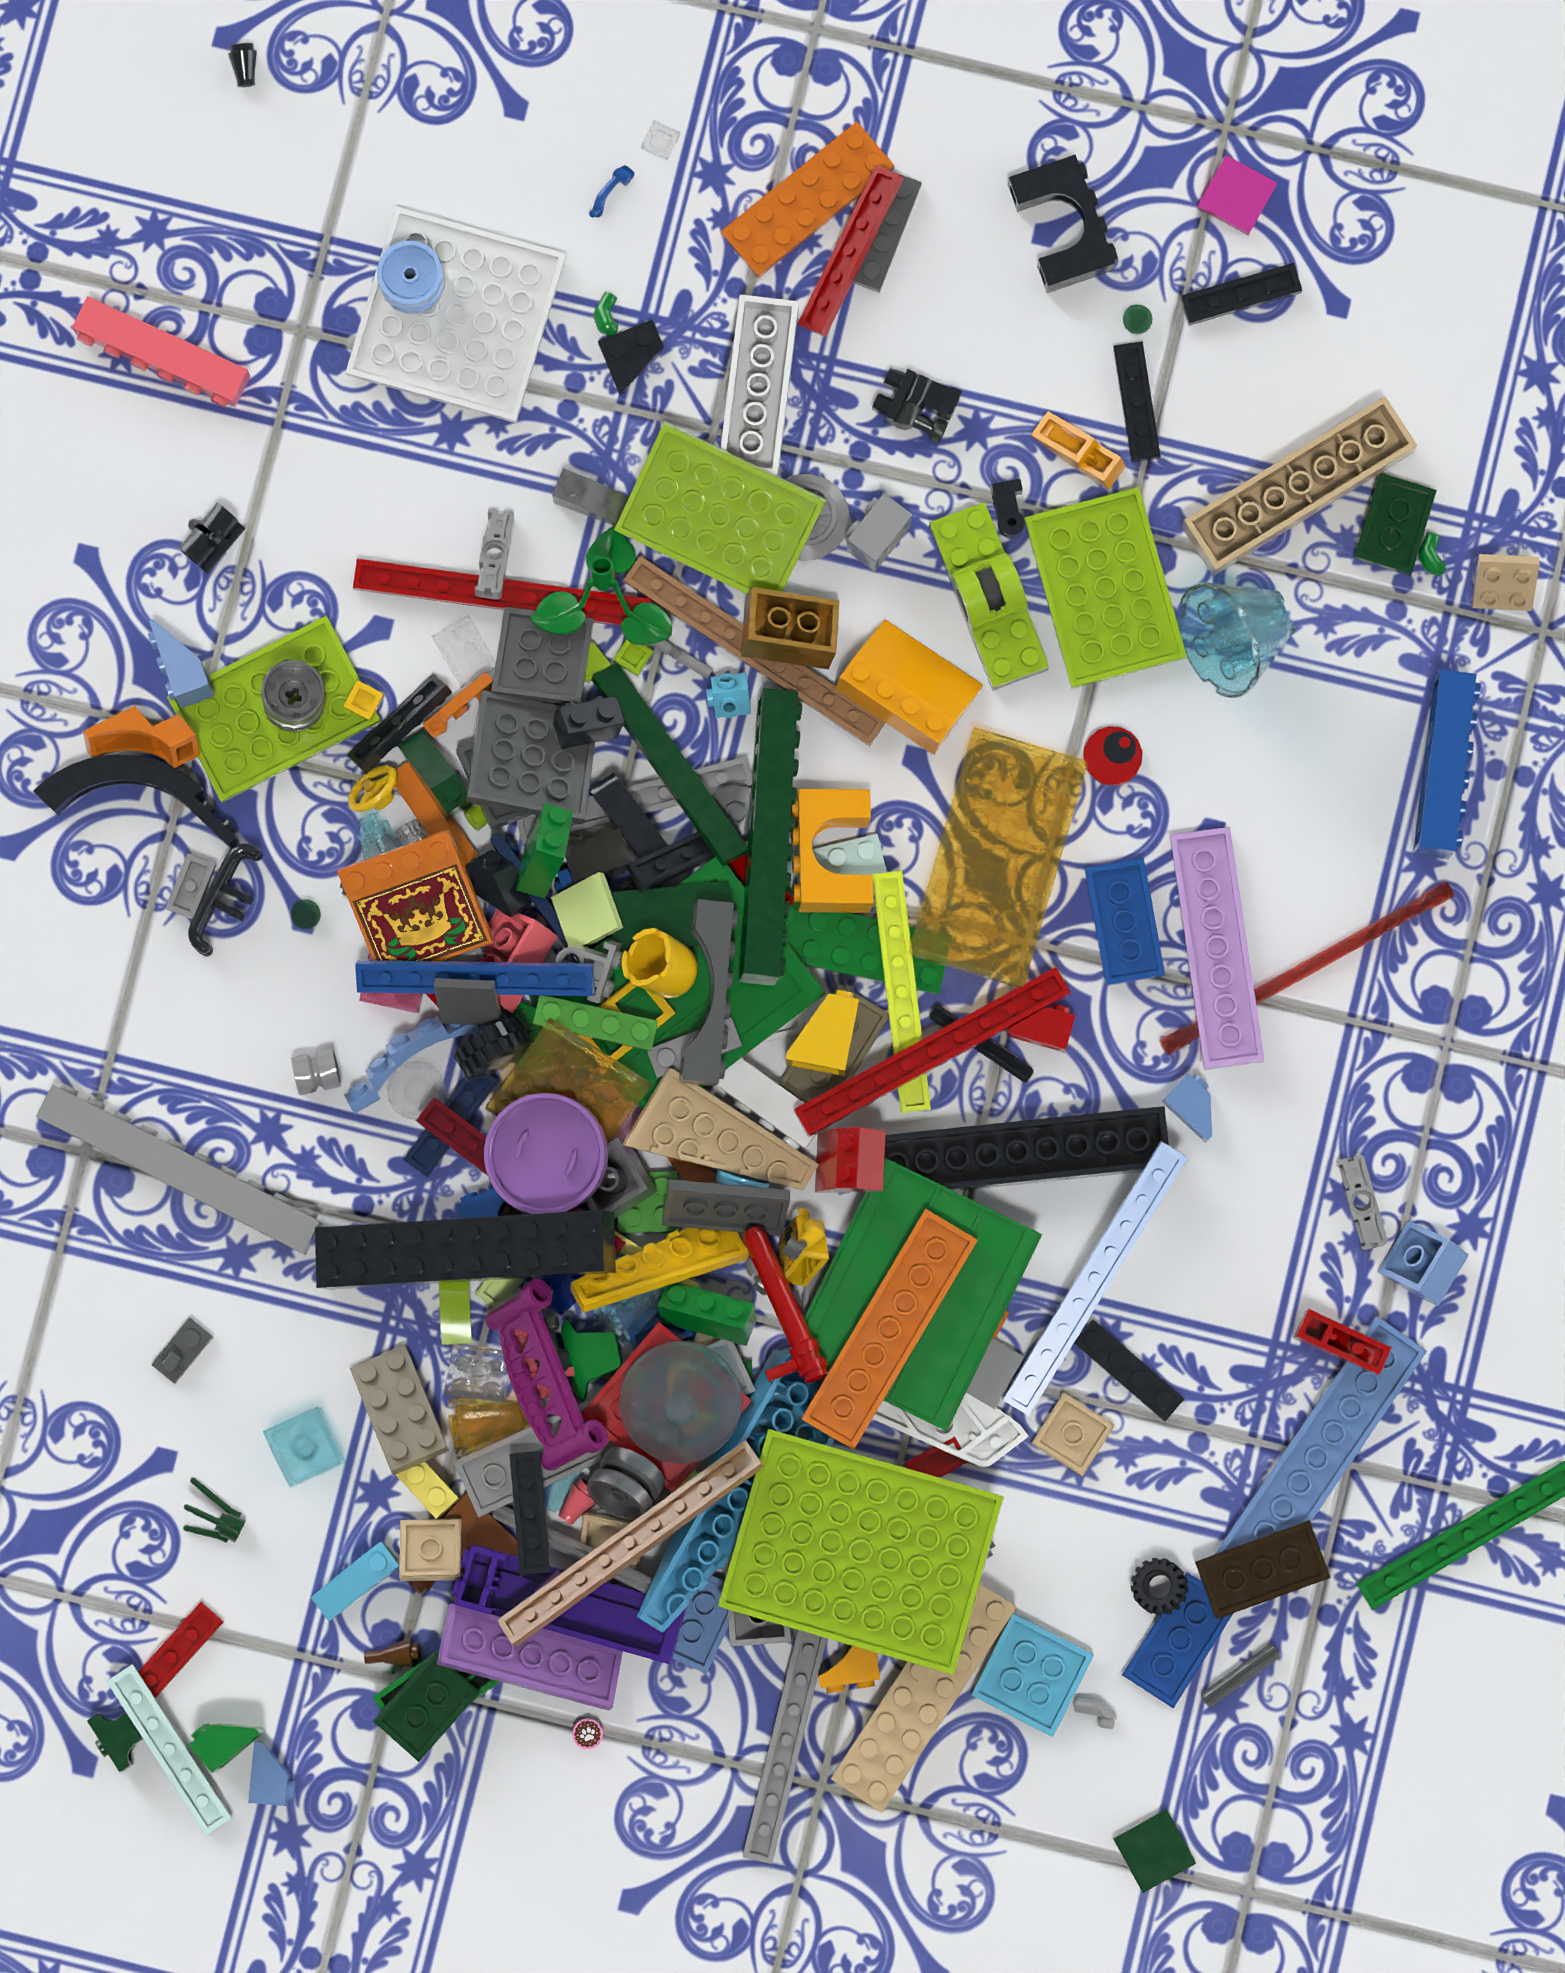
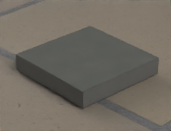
[433,978,503,1026]

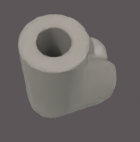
[1074,1697,1117,1729]

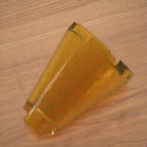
[448,1397,529,1457]

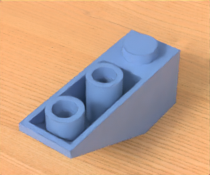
[148,619,215,709]

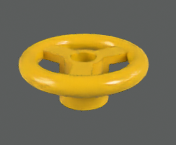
[348,765,397,812]

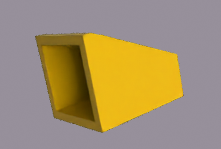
[785,990,859,1077]

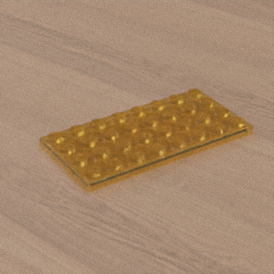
[908,727,1088,988]

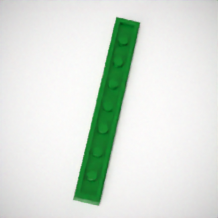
[1356,1461,1565,1610]

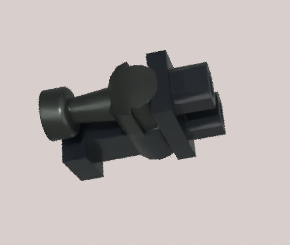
[872,368,962,444]

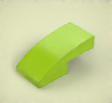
[439,1282,472,1345]

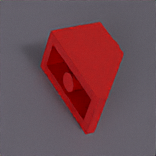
[1007,1004,1076,1053]

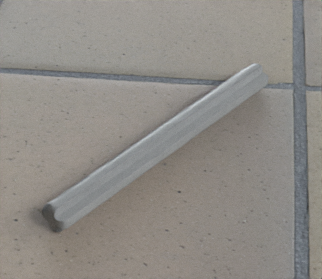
[492,1505,653,1594]

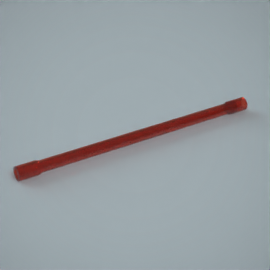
[1159,881,1455,1056]

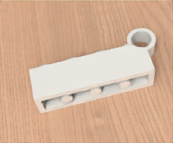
[710,1058,818,1151]

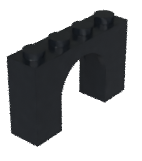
[1007,154,1118,293]

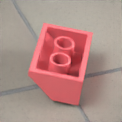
[479,909,558,1014]

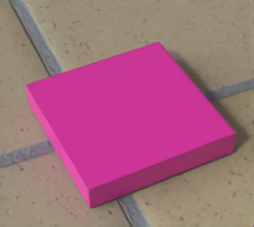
[1197,155,1277,236]

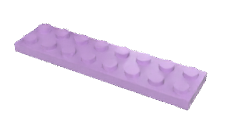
[1170,827,1265,1070]

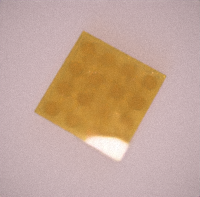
[485,1018,651,1144]

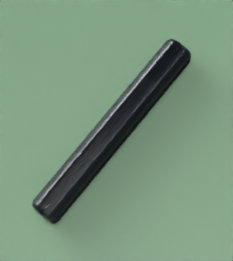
[929,1005,1034,1083]

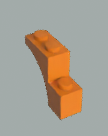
[83,706,200,768]

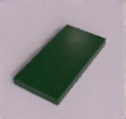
[611,882,734,953]

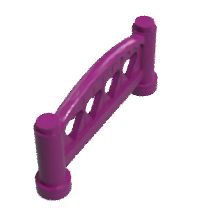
[485,1279,608,1471]

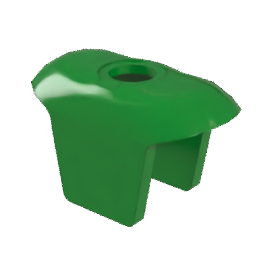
[561,1317,623,1402]

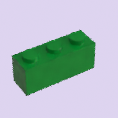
[658,1283,757,1346]

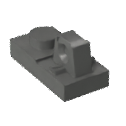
[151,1318,214,1384]

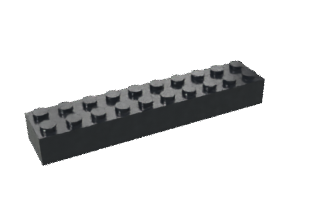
[884,1106,1169,1191]
[315,1210,616,1290]

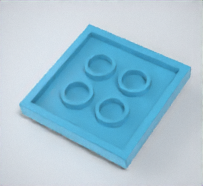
[971,1614,1094,1737]

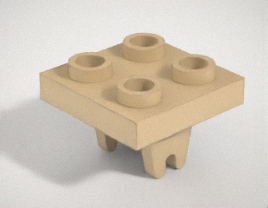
[1472,554,1540,611]

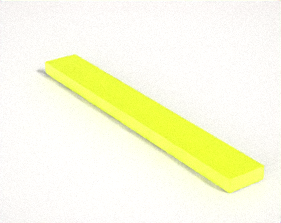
[872,871,931,1113]

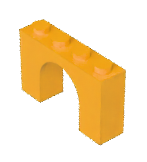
[791,789,873,913]

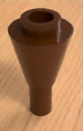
[364,1637,422,1667]

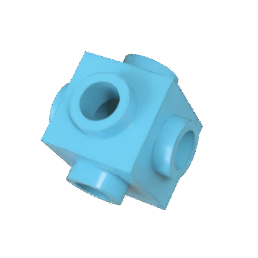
[706,673,751,718]

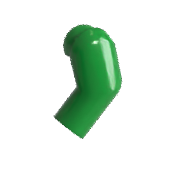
[593,291,618,337]
[1418,532,1446,576]

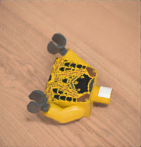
[753,1208,829,1295]

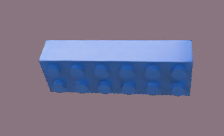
[1413,669,1481,860]

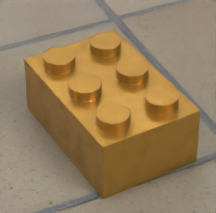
[741,587,839,670]

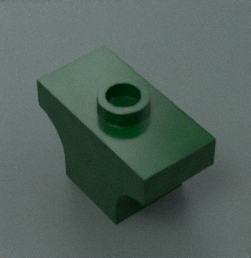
[87,1713,144,1772]

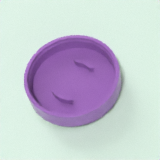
[484,1093,608,1214]

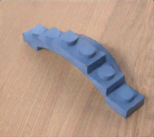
[344,1009,508,1114]

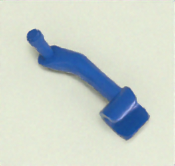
[589,165,635,218]

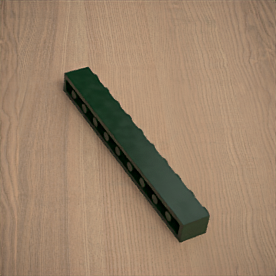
[738,688,802,986]

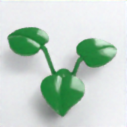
[530,525,672,646]

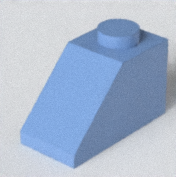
[1162,1073,1212,1143]
[248,1740,295,1806]

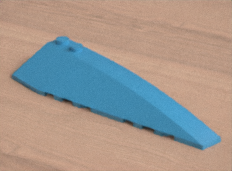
[637,1349,835,1633]

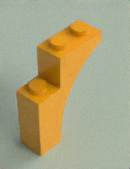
[818,1646,880,1693]

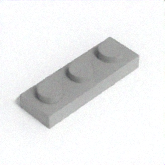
[647,1018,742,1079]

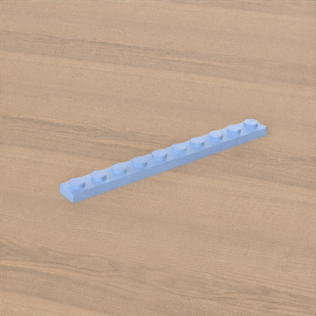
[1002,1141,1188,1416]

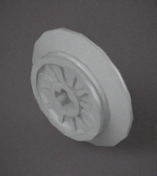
[785,474,850,561]

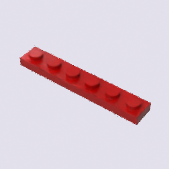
[797,165,904,337]

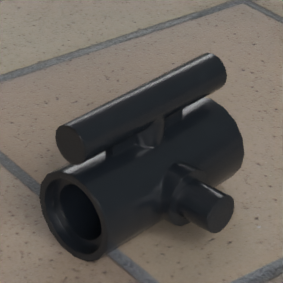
[178,503,246,574]

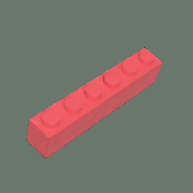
[72,296,250,408]

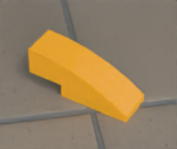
[1031,411,1126,490]

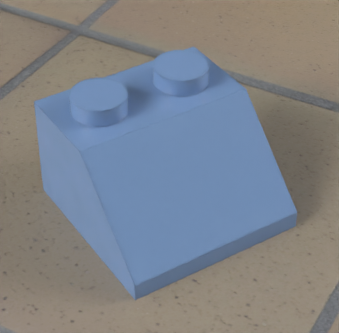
[1378,1220,1469,1306]

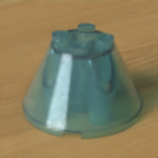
[1178,582,1295,698]

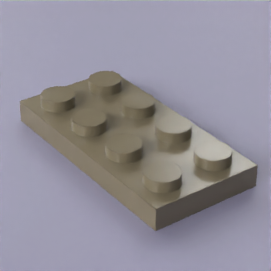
[350,1344,449,1476]

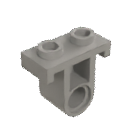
[556,940,623,1003]

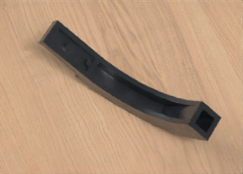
[33,754,239,849]

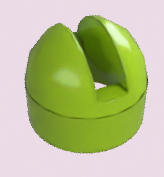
[463,805,487,831]

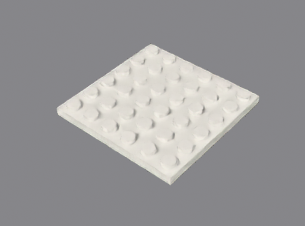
[345,206,566,423]

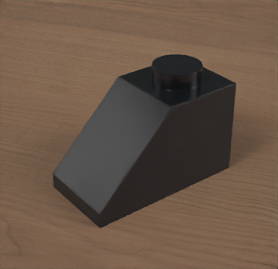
[469,850,532,918]

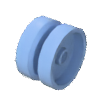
[377,241,445,314]

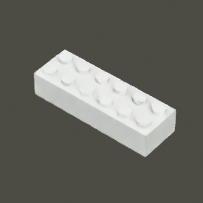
[721,295,799,476]

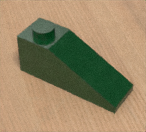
[398,730,472,821]

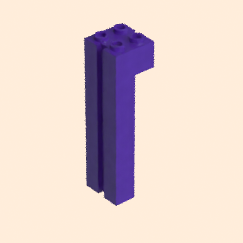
[452,1545,687,1664]

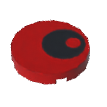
[1083,726,1143,786]

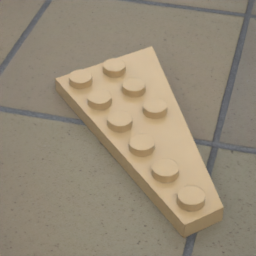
[622,1068,819,1190]

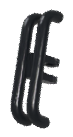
[188,843,263,957]

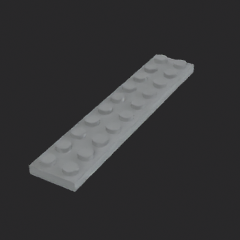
[454,1339,756,1518]

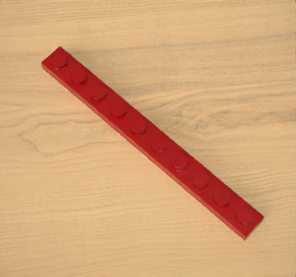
[353,559,652,626]
[793,967,1071,1137]

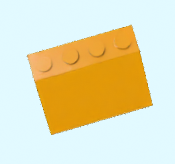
[836,619,983,755]

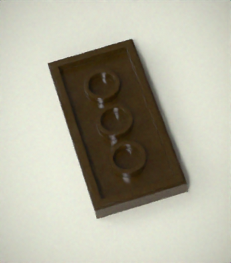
[1195,1520,1331,1619]

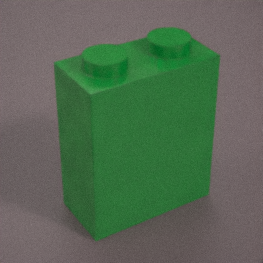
[516,803,573,899]

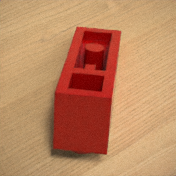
[1293,1309,1392,1375]

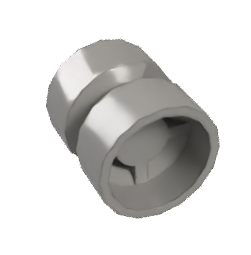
[291,1049,341,1095]

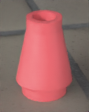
[558,1478,595,1525]

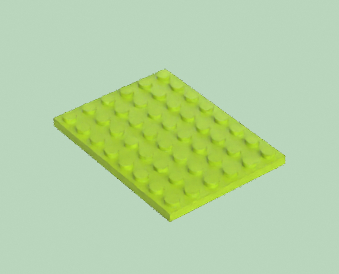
[718,1429,1004,1675]

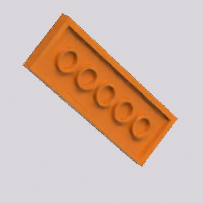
[721,121,894,278]

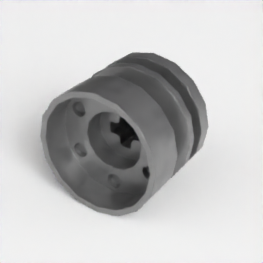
[261,660,326,733]

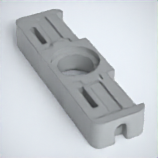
[475,509,514,600]
[1337,1155,1387,1251]

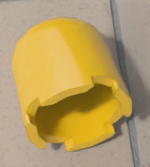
[621,928,698,999]

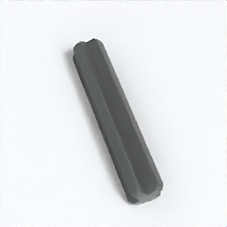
[1201,1644,1281,1707]

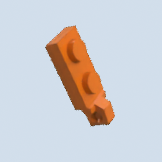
[423,672,493,739]

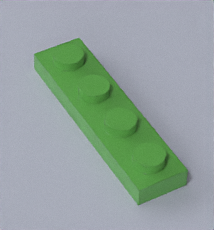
[533,995,658,1051]

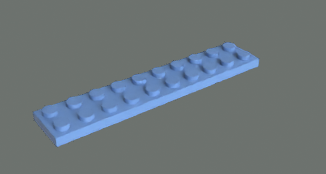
[1215,1317,1427,1554]

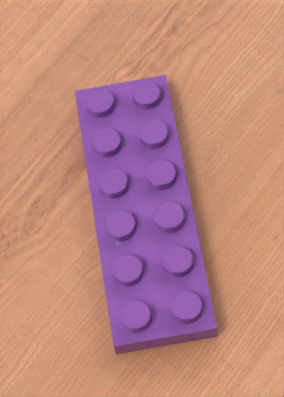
[437,1604,623,1711]

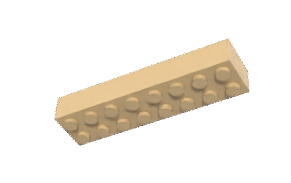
[1181,396,1417,576]
[831,1583,1017,1813]

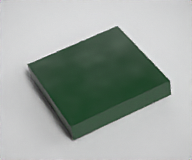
[1113,1809,1196,1893]

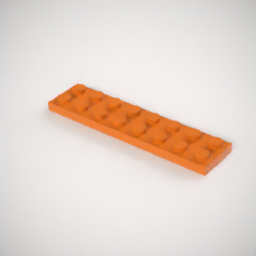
[801,1209,978,1450]

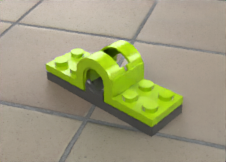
[929,502,1049,691]

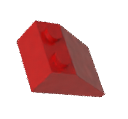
[815,1127,886,1193]

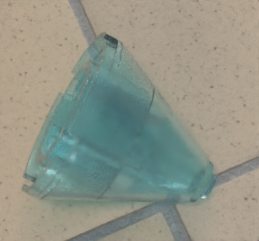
[620,1341,742,1464]

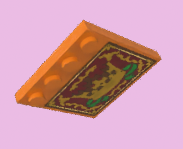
[337,829,494,961]

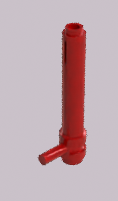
[743,1226,828,1383]

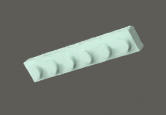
[106,1664,232,1836]

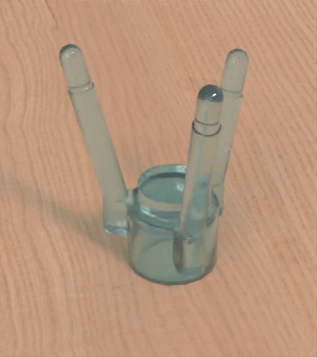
[357,813,403,859]

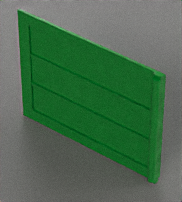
[555,857,826,1110]
[788,1158,1043,1431]

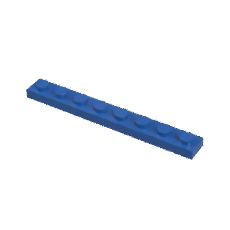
[355,960,595,996]

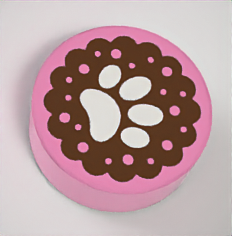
[572,1718,603,1749]

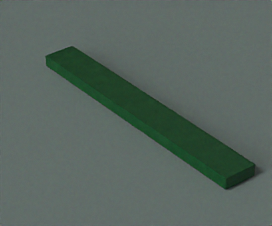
[591,663,749,866]

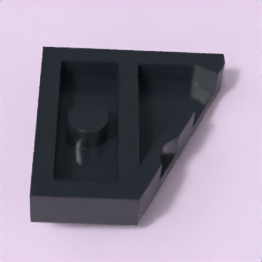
[598,320,664,396]

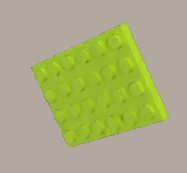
[614,422,826,595]
[1024,487,1187,689]
[167,615,381,803]

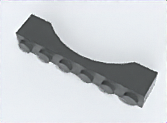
[679,899,738,1086]

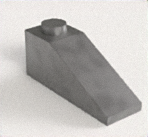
[552,468,629,526]

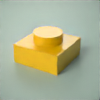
[343,680,384,722]

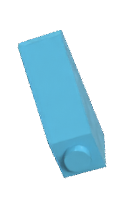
[311,1541,400,1622]

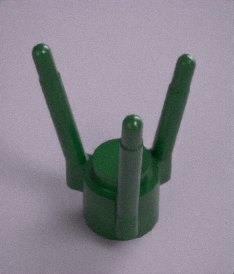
[183,1478,246,1543]

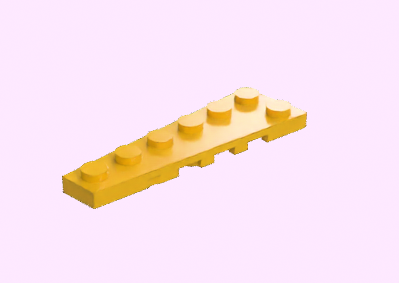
[570,1228,749,1313]

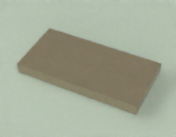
[778,984,889,1103]

